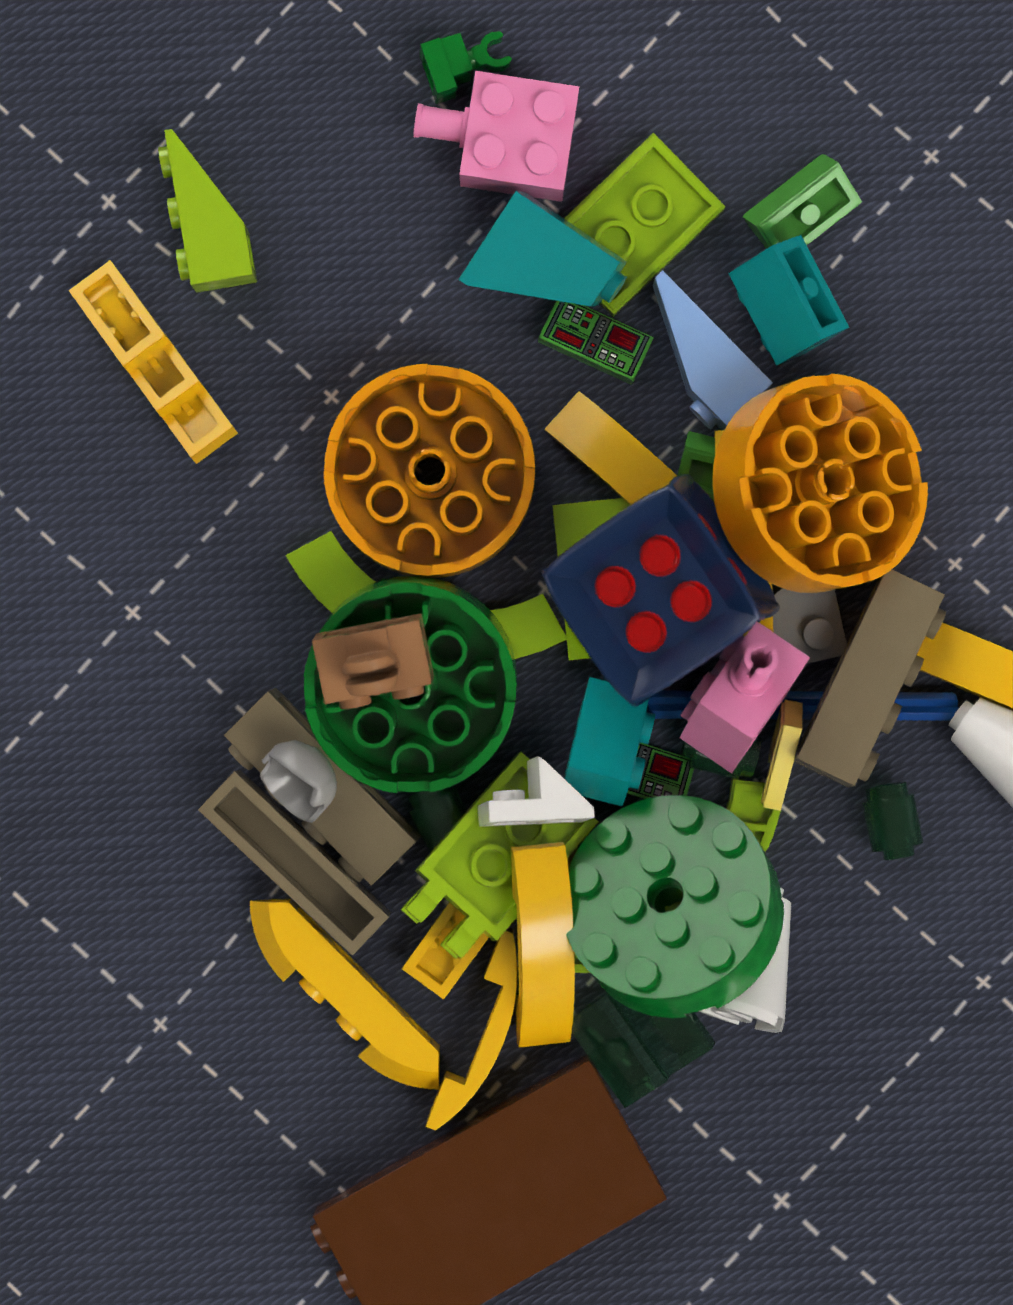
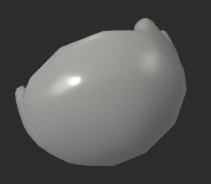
[260,740,337,823]

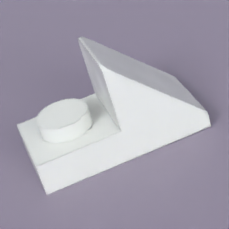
[478,756,595,827]

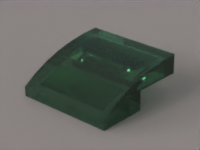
[572,992,716,1108]

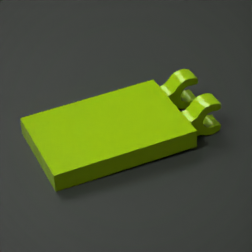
[401,752,599,959]

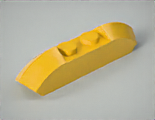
[250,899,440,1090]

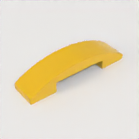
[544,391,677,505]
[511,842,575,1048]
[426,927,518,1130]

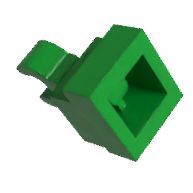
[419,31,512,104]

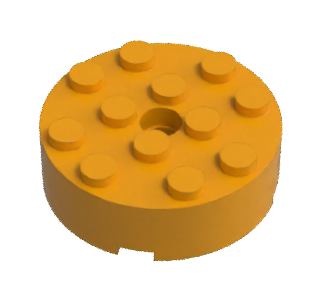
[323,364,535,578]
[712,374,928,593]

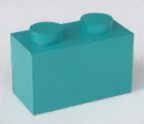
[728,235,849,366]
[564,677,655,806]

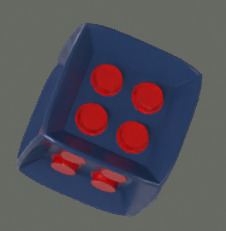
[541,474,780,707]

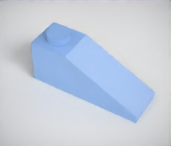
[652,270,773,430]

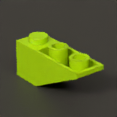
[158,129,257,293]

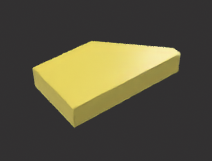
[761,699,803,811]

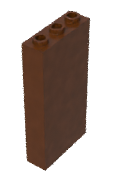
[310,1054,667,1305]

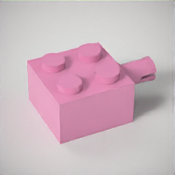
[414,71,579,202]
[679,622,810,774]

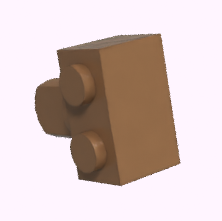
[312,613,434,709]

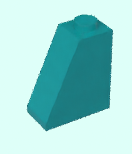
[458,191,627,306]

